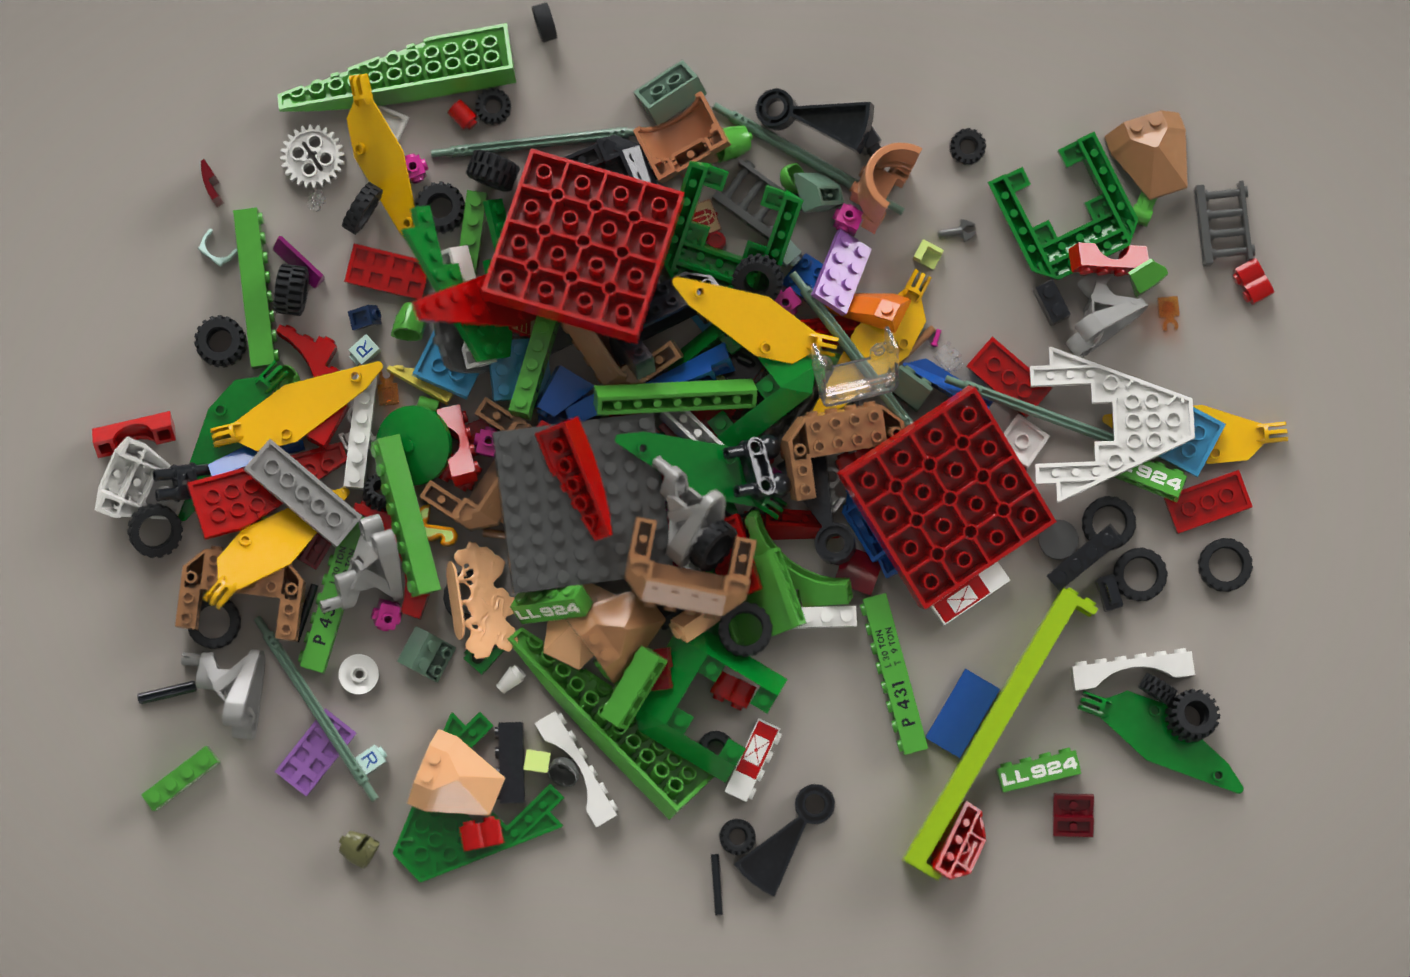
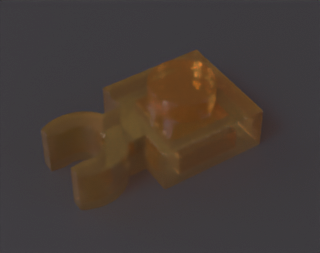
[1157,296,1180,332]
[377,371,399,406]

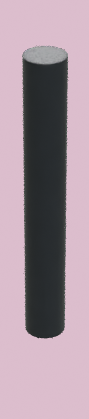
[298,583,319,643]
[711,854,723,915]

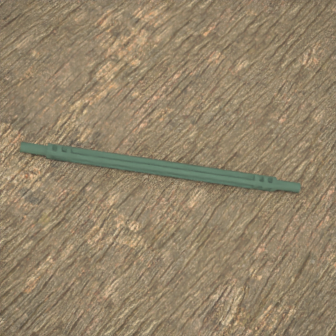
[712,102,905,215]
[431,127,635,158]
[789,271,913,427]
[944,375,1114,441]
[254,616,379,802]

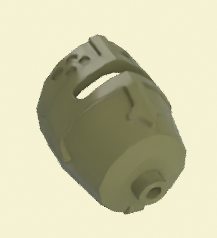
[339,831,380,869]

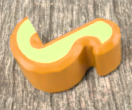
[420,504,458,547]

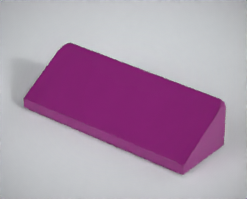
[273,236,325,288]

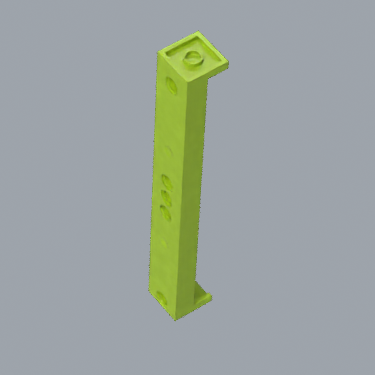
[901,587,1099,881]

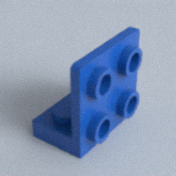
[783,253,823,309]

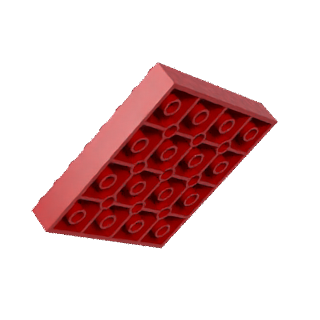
[481,149,685,344]
[837,386,1057,610]

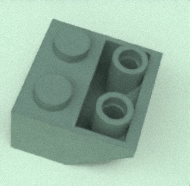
[794,173,845,212]
[886,365,933,412]
[397,626,456,683]

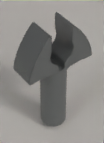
[938,219,976,242]

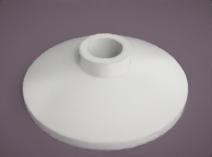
[339,654,379,694]

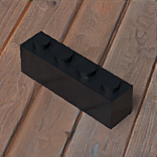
[1047,523,1123,591]
[495,722,525,804]

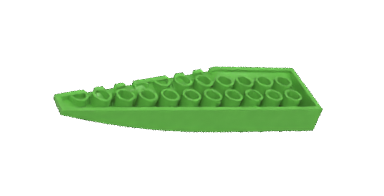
[277,23,517,112]
[508,627,714,820]

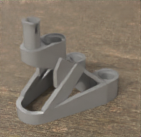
[1065,273,1148,358]
[652,456,726,568]
[319,514,403,614]
[181,649,265,740]

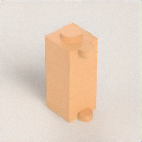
[669,611,721,643]

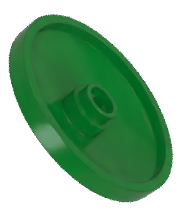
[376,405,452,486]

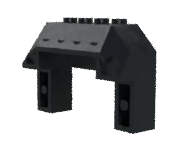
[563,135,658,184]
[608,272,729,380]

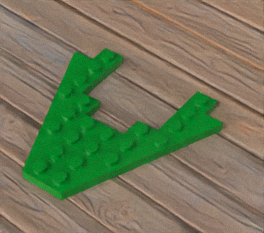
[401,198,512,363]
[392,712,564,883]

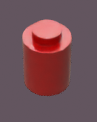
[447,99,478,130]

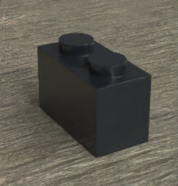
[1033,279,1071,326]

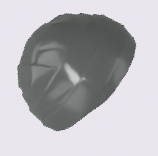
[548,757,580,787]

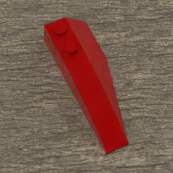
[535,416,613,541]

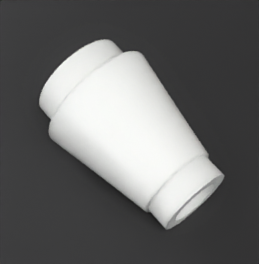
[496,664,526,694]

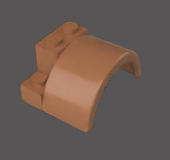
[633,91,731,184]
[849,143,923,234]

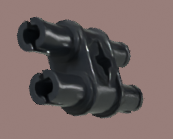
[153,462,211,502]

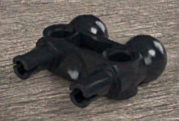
[723,434,792,500]

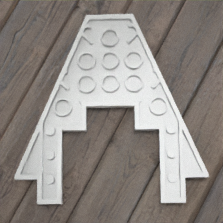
[1030,347,1195,503]

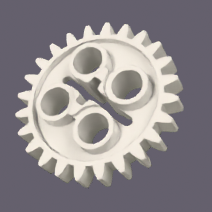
[280,124,345,189]

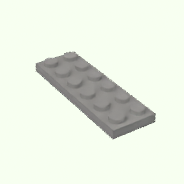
[243,439,363,547]

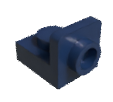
[348,305,382,331]

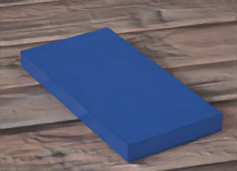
[925,669,1000,758]

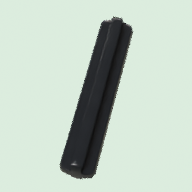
[137,681,197,704]

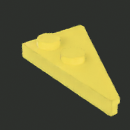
[387,365,454,405]

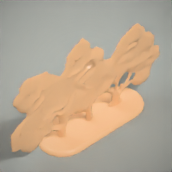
[446,541,518,659]

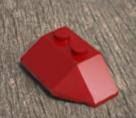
[931,801,986,880]

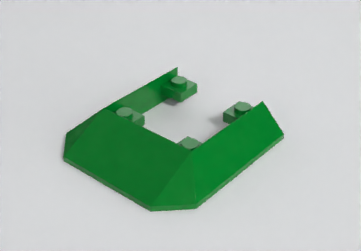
[988,131,1139,280]
[664,161,804,290]
[667,324,817,447]
[635,630,788,783]

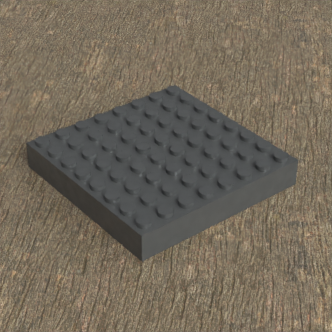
[491,413,673,593]

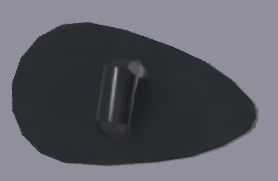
[724,347,764,380]

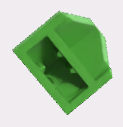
[1128,259,1168,297]

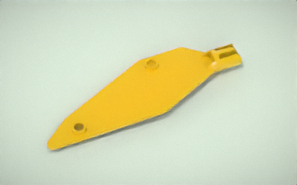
[346,74,415,234]
[812,269,932,413]
[672,277,839,364]
[210,361,383,452]
[1102,405,1288,464]
[203,488,350,610]

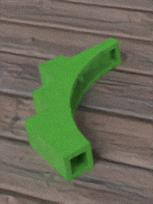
[745,510,853,607]

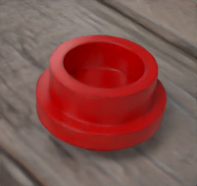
[706,231,726,249]

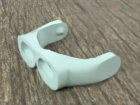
[198,228,238,267]

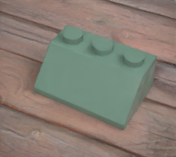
[634,60,707,126]

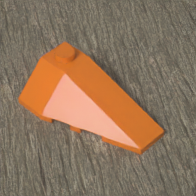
[825,293,911,333]

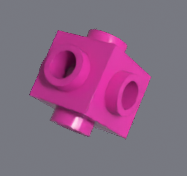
[405,154,429,184]
[832,203,863,236]
[774,287,802,315]
[474,427,497,458]
[371,598,402,631]

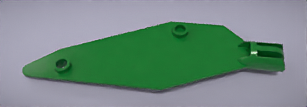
[178,359,289,521]
[615,432,788,520]
[1077,690,1244,794]

